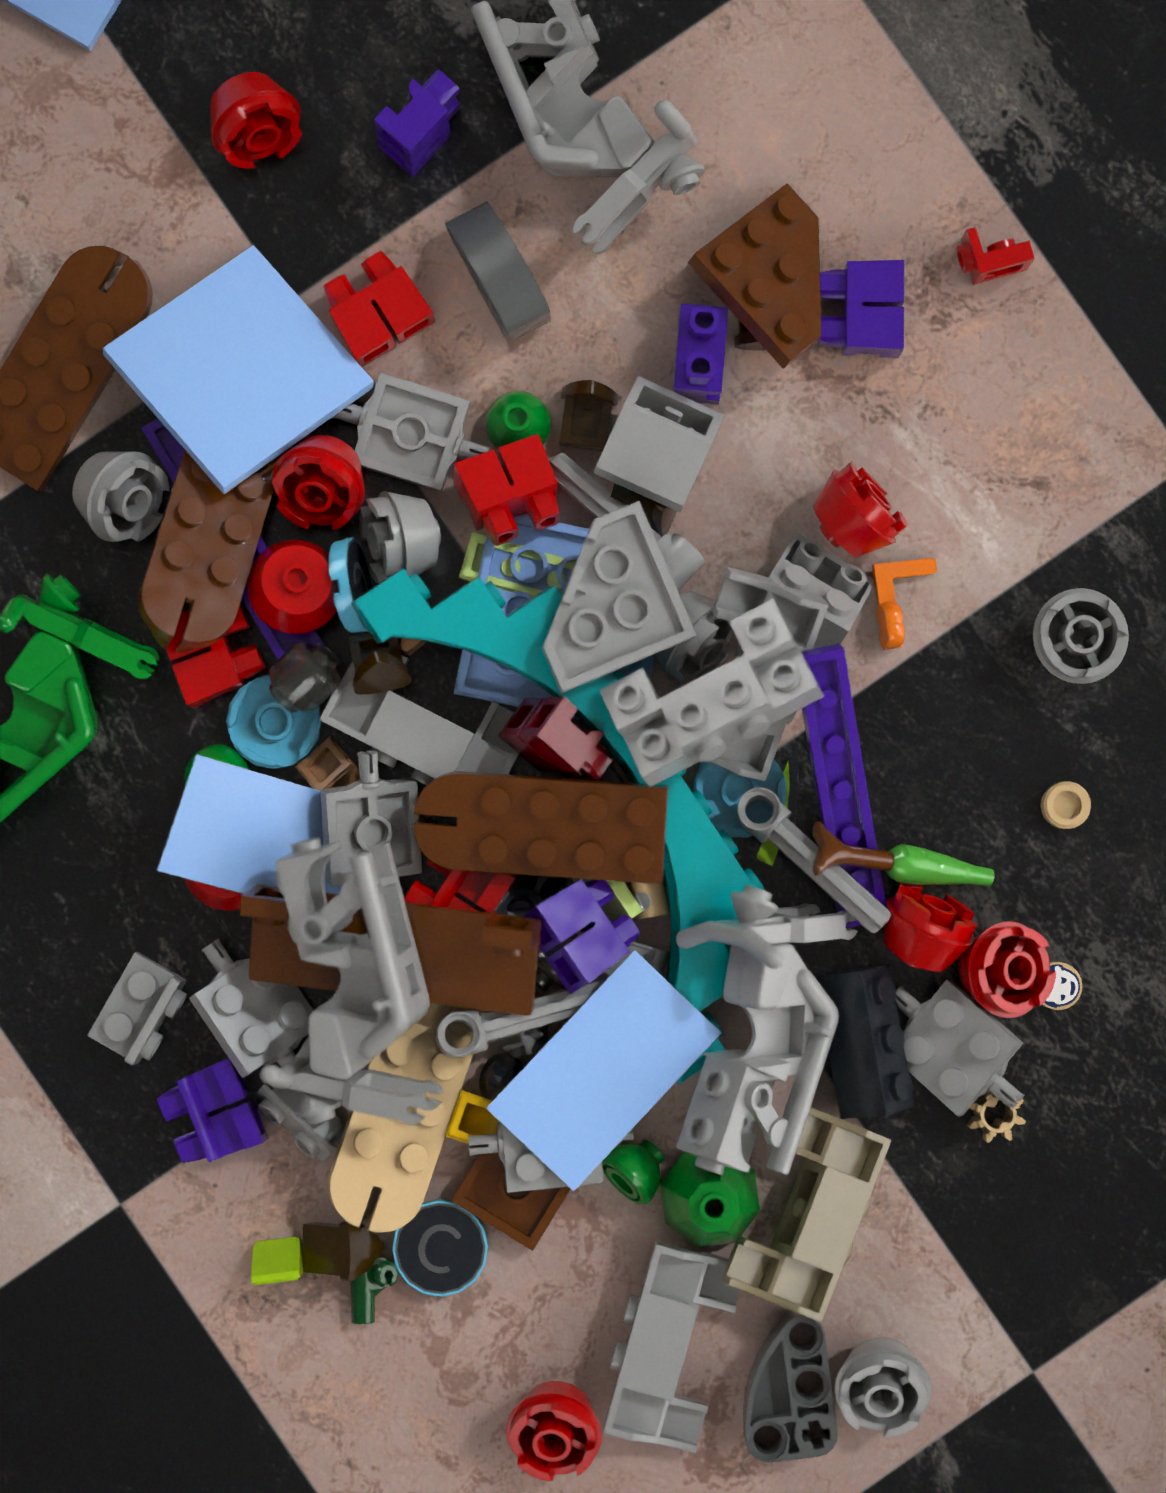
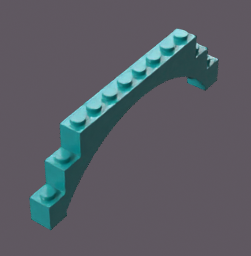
[350,569,765,1085]

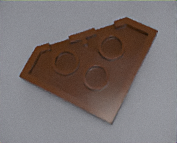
[688,183,821,369]

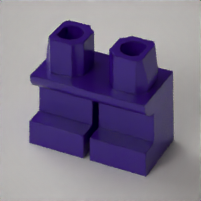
[374,69,460,177]
[817,260,904,358]
[673,304,728,405]
[522,879,640,995]
[157,1058,269,1163]

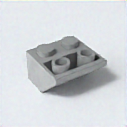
[593,376,725,513]
[769,532,874,649]

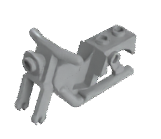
[471,0,705,254]
[261,837,443,1125]
[676,885,858,1175]

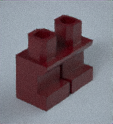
[498,697,613,780]

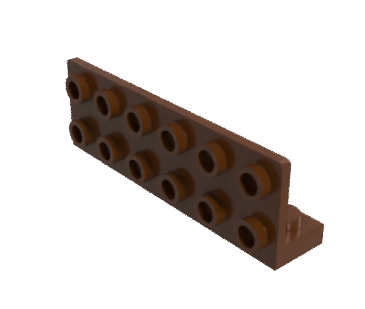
[240,884,542,1016]

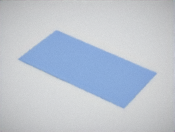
[157,755,343,894]
[486,950,721,1191]

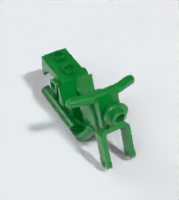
[0,574,160,823]

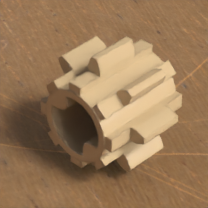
[967,1092,1026,1143]

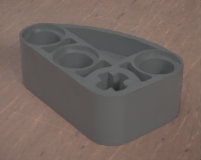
[445,201,551,343]
[742,1310,838,1463]

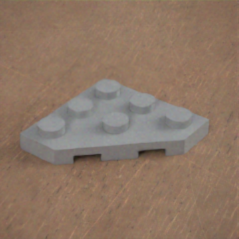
[541,501,697,694]

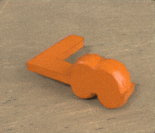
[872,558,937,650]

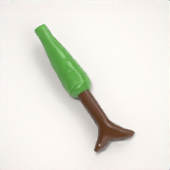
[812,821,994,887]

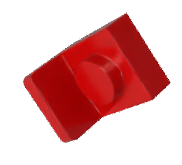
[957,227,1035,285]

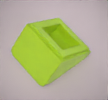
[251,1236,303,1285]

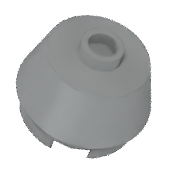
[72,451,170,542]
[359,491,441,584]
[1033,588,1129,684]
[654,591,734,686]
[834,1337,932,1437]

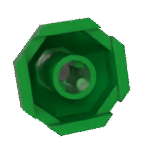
[660,1151,760,1248]

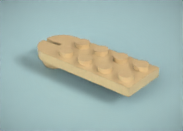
[328,1003,488,1232]

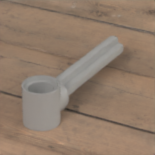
[550,453,705,591]
[738,787,891,934]
[435,978,608,1058]

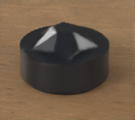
[479,1054,524,1101]

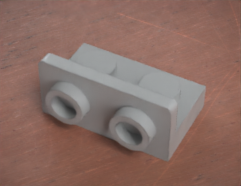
[87,952,187,1066]

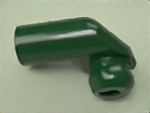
[350,1257,398,1324]

